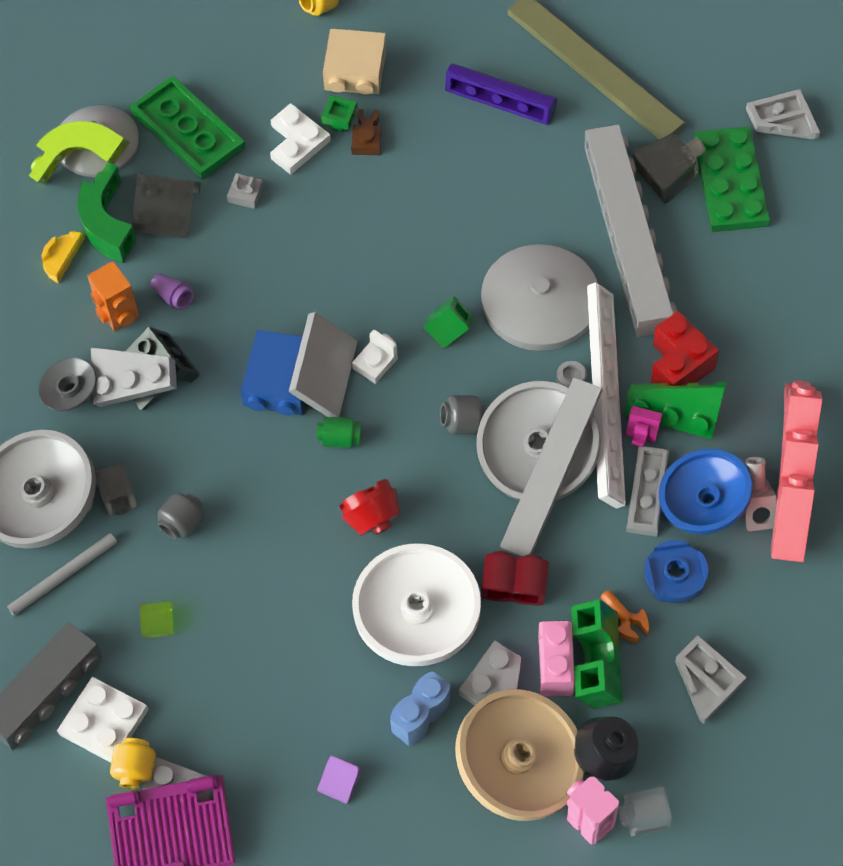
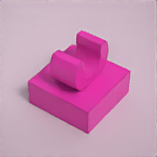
[626,406,662,447]

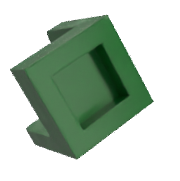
[423,296,474,348]

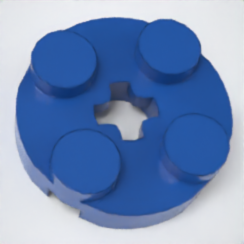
[644,540,709,603]

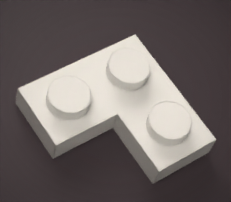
[270,103,331,175]

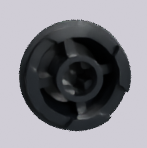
[574,717,638,781]

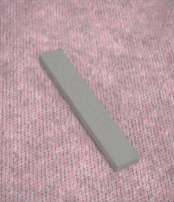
[500,377,603,557]

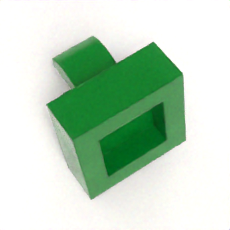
[321,95,358,132]

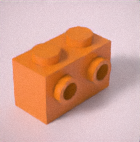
[87,261,139,331]

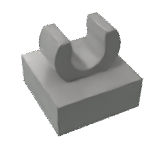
[227,173,264,209]

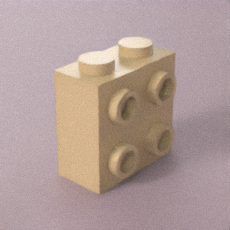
[323,29,386,95]

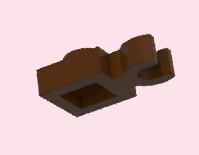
[351,109,382,156]

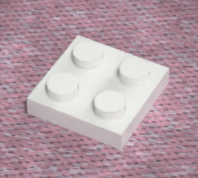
[57,677,148,762]

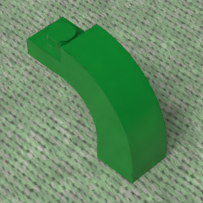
[77,162,136,263]

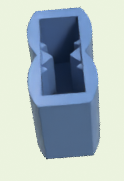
[390,671,451,746]

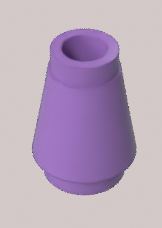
[150,273,194,310]

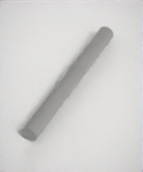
[7,533,117,616]

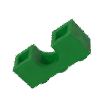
[571,599,623,709]

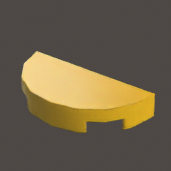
[41,231,85,284]

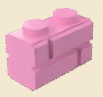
[538,621,575,697]
[566,776,619,845]

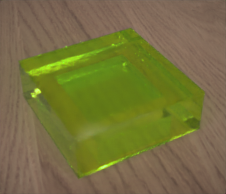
[140,601,174,638]

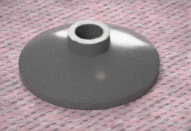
[39,358,97,412]

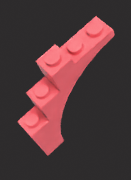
[771,380,822,562]

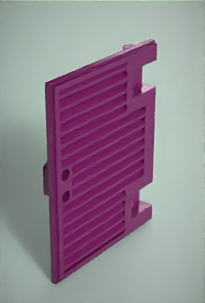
[105,775,236,866]

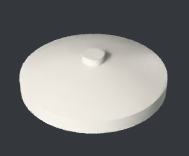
[352,544,481,666]

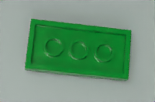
[129,75,245,180]
[693,126,770,232]

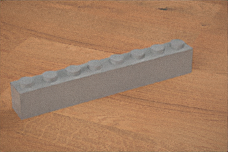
[584,125,677,337]

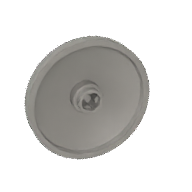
[481,244,597,351]
[476,381,601,501]
[0,430,96,549]

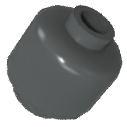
[440,395,486,434]
[157,493,204,540]

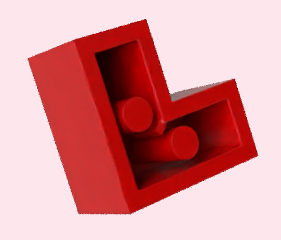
[651,311,719,386]

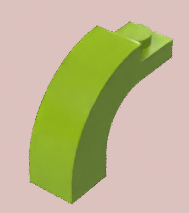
[29,121,130,185]

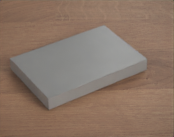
[289,312,358,417]

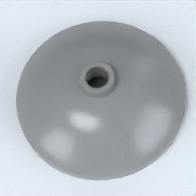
[60,105,140,177]

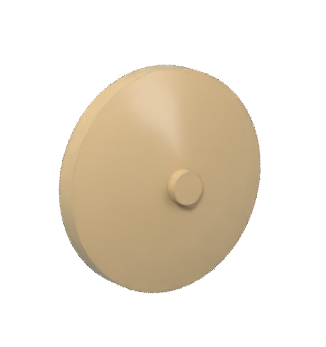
[455,689,584,821]

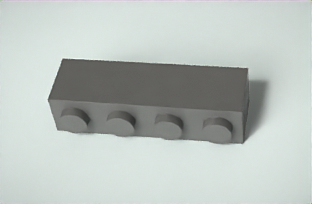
[0,622,101,751]

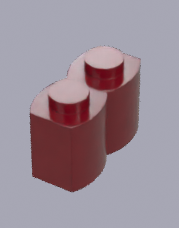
[481,551,549,606]

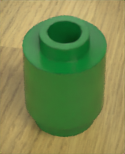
[316,416,360,449]

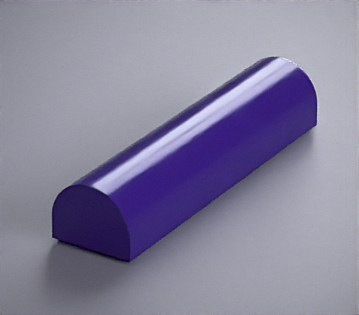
[445,63,557,125]

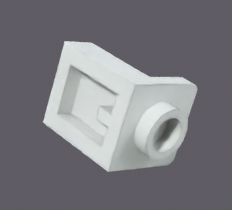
[352,330,398,384]

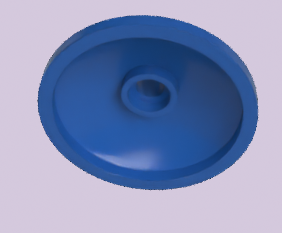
[659,449,753,534]

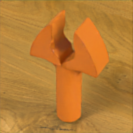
[601,590,649,643]

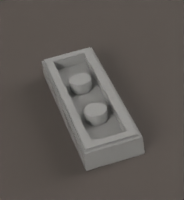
[626,446,669,537]

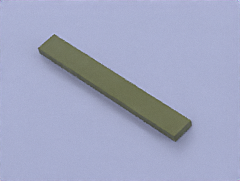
[508,0,685,144]

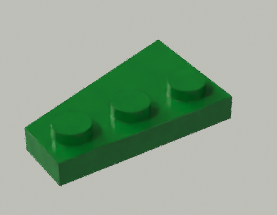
[623,382,727,440]

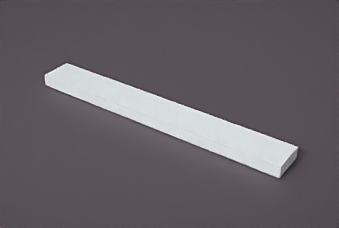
[587,282,626,509]

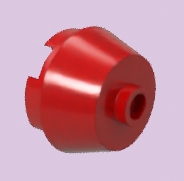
[338,479,401,536]

